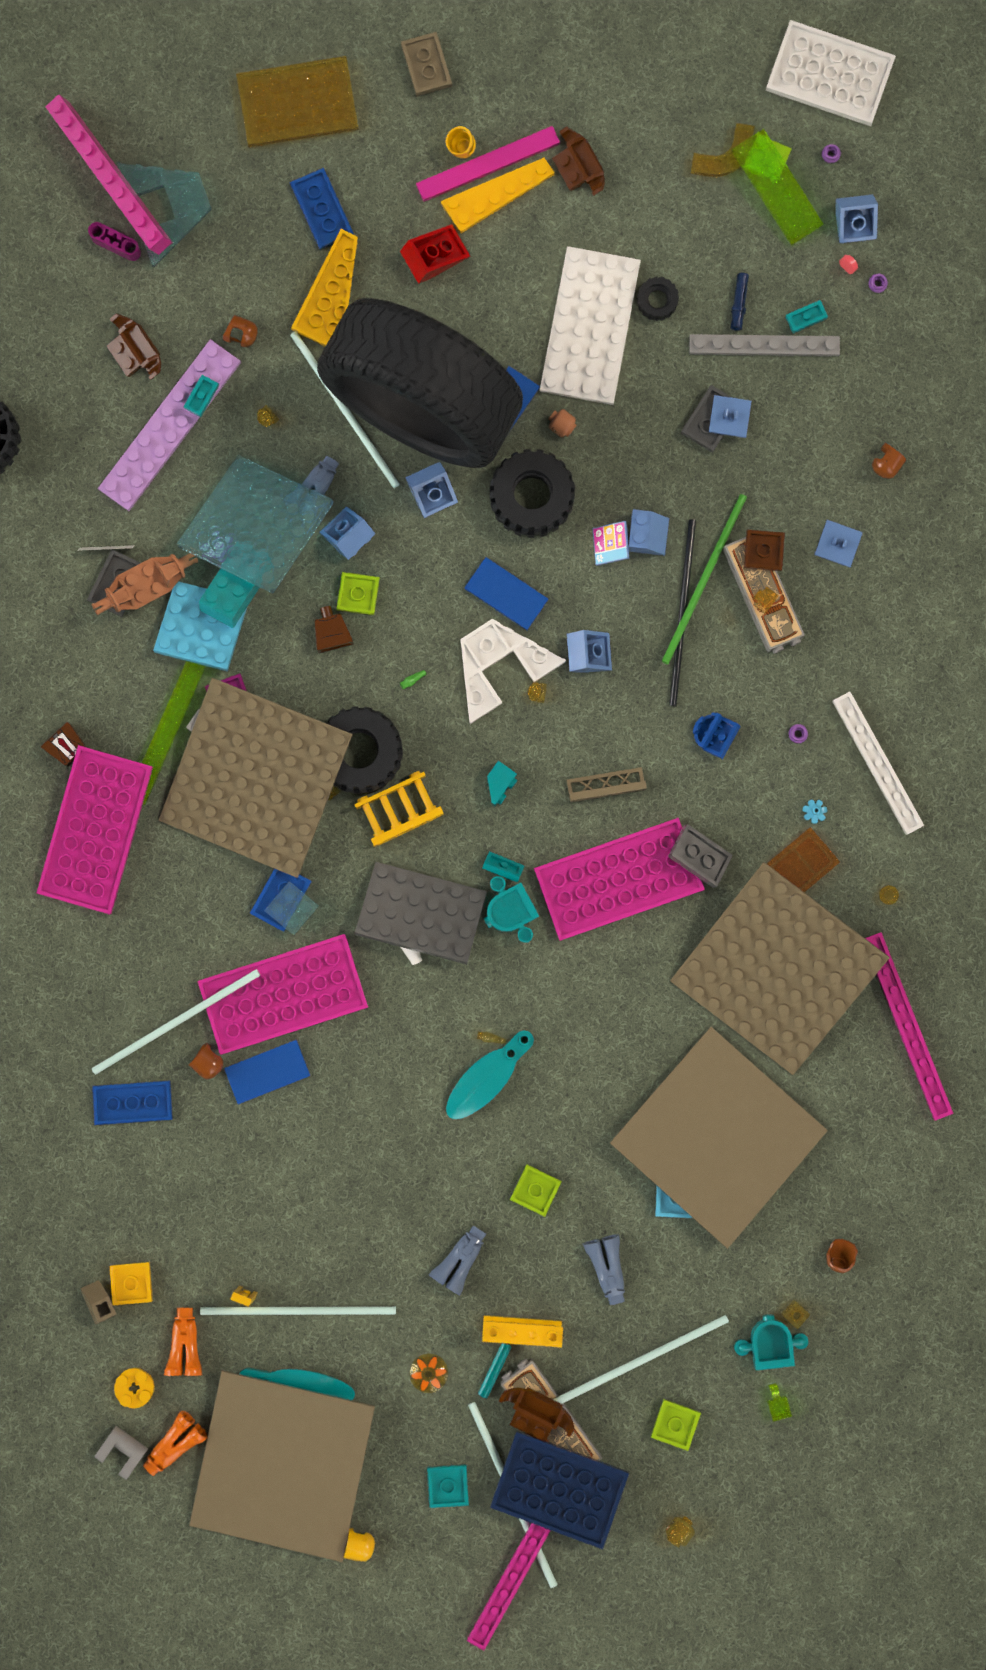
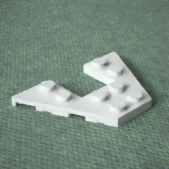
[461,619,566,724]

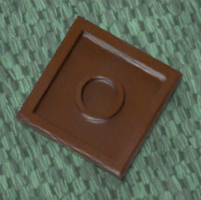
[743,529,785,571]

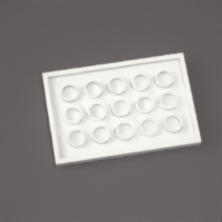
[765,20,895,126]

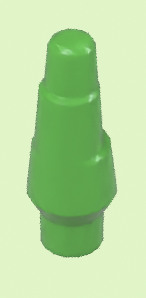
[400,670,426,689]

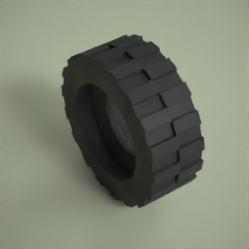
[637,277,679,321]

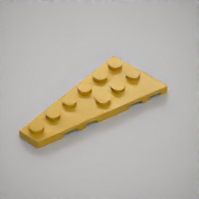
[291,229,358,347]

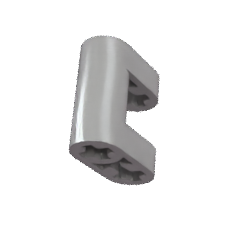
[95,1426,148,1480]

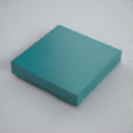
[427,1464,469,1508]

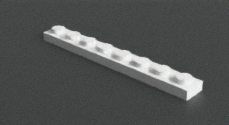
[832,692,924,835]

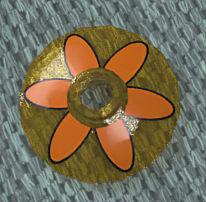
[409,1353,448,1393]

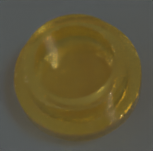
[879,885,899,905]

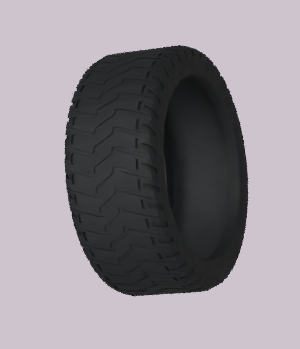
[317,298,523,468]

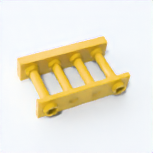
[354,771,444,847]
[482,1315,563,1347]

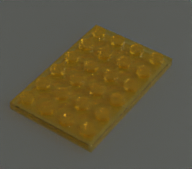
[236,56,359,147]

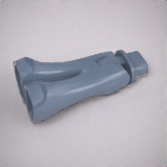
[283,456,339,522]
[429,1226,486,1296]
[583,1234,625,1305]

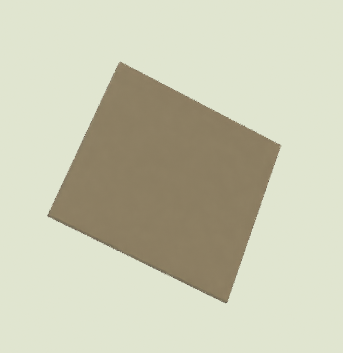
[159,678,353,878]
[670,862,890,1075]
[610,1027,828,1249]
[189,1370,375,1562]

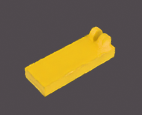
[230,1286,257,1307]

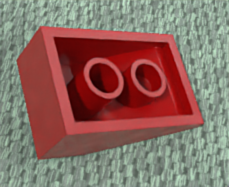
[400,224,470,284]

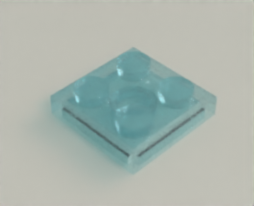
[264,881,319,936]

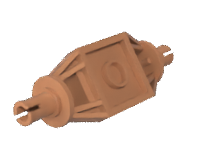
[92,552,198,615]

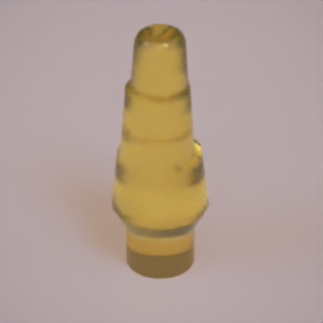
[477,1031,506,1044]

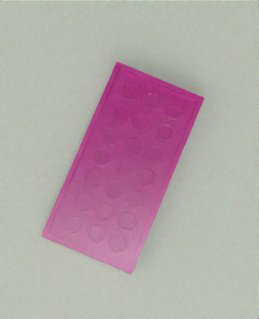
[37,745,153,914]
[534,818,705,941]
[198,934,369,1055]

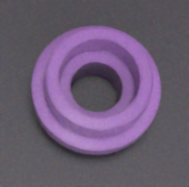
[822,144,841,163]
[868,274,888,293]
[789,724,808,743]

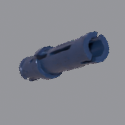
[730,273,749,331]

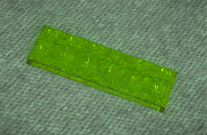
[732,129,824,246]

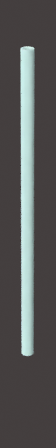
[290,332,400,488]
[92,969,260,1075]
[200,1306,396,1315]
[553,1315,729,1404]
[468,1401,558,1588]

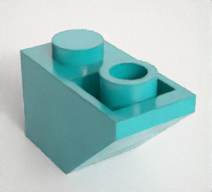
[487,761,518,807]

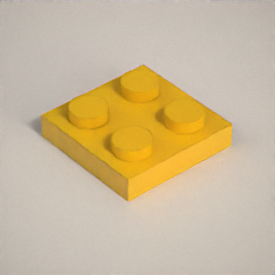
[110,1262,153,1305]

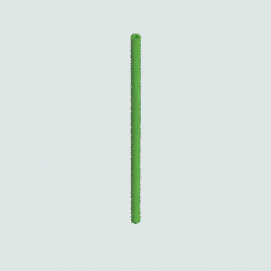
[662,494,747,664]

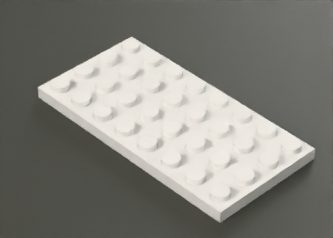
[540,246,641,405]

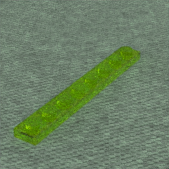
[142,661,206,805]

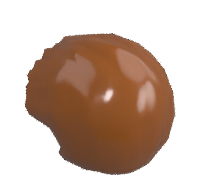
[826,1239,858,1273]

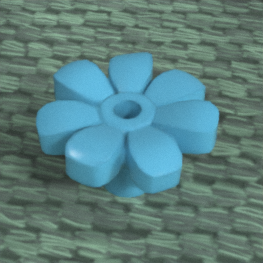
[803,800,827,824]

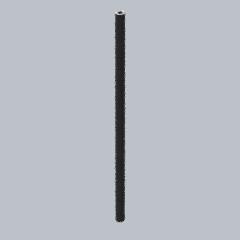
[669,519,696,707]

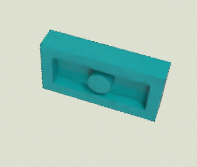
[785,300,828,334]
[183,375,219,418]
[482,851,524,883]

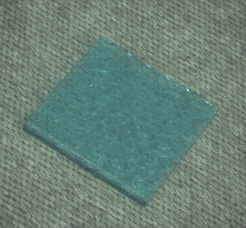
[177,455,334,593]

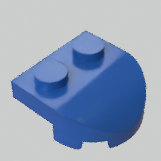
[693,713,741,760]

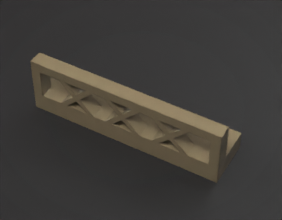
[566,767,647,803]

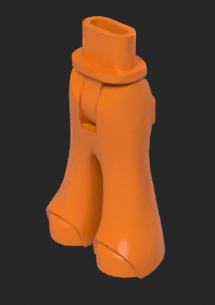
[164,1308,202,1376]
[143,1411,208,1476]

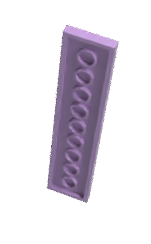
[98,340,241,511]

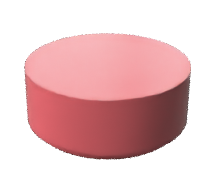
[839,255,858,274]

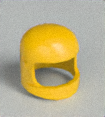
[446,126,476,159]
[343,1528,375,1562]

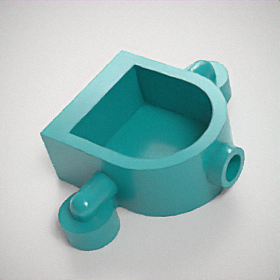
[483,876,539,943]
[734,1314,809,1370]

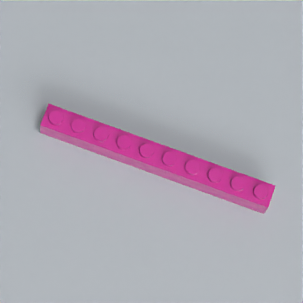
[46,95,173,255]

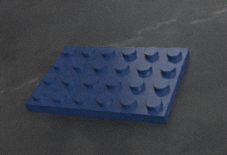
[490,1430,629,1549]

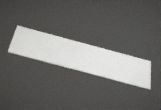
[78,545,135,550]

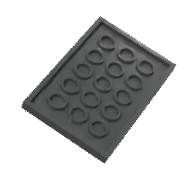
[355,862,487,965]

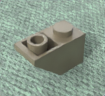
[80,1280,116,1325]

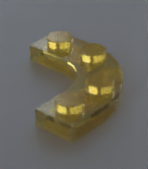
[690,123,755,177]

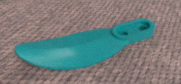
[446,1030,534,1119]
[239,1368,355,1401]

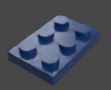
[250,869,312,932]

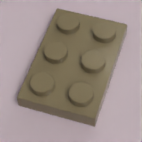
[401,32,452,96]

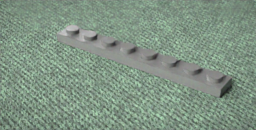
[689,334,840,356]

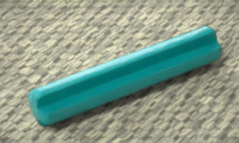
[478,1343,511,1399]

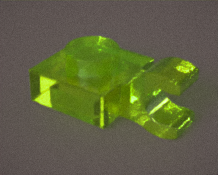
[767,1383,792,1422]

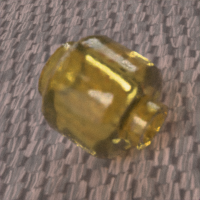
[666,1516,695,1548]

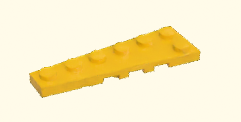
[441,158,554,233]

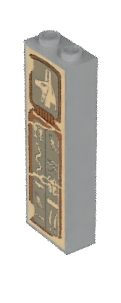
[723,537,805,654]
[500,1358,602,1461]

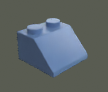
[836,194,878,243]
[405,462,458,518]
[320,506,375,560]
[628,509,669,556]
[567,630,612,673]

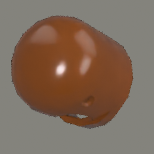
[223,315,258,347]
[872,443,906,479]
[189,1043,224,1079]

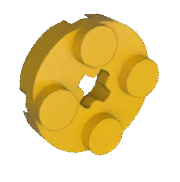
[114,1367,154,1408]

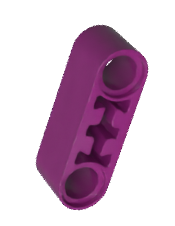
[88,222,141,261]

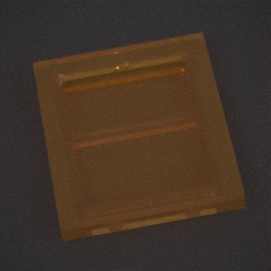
[767,827,840,892]

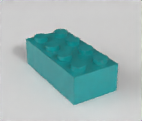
[199,541,272,628]

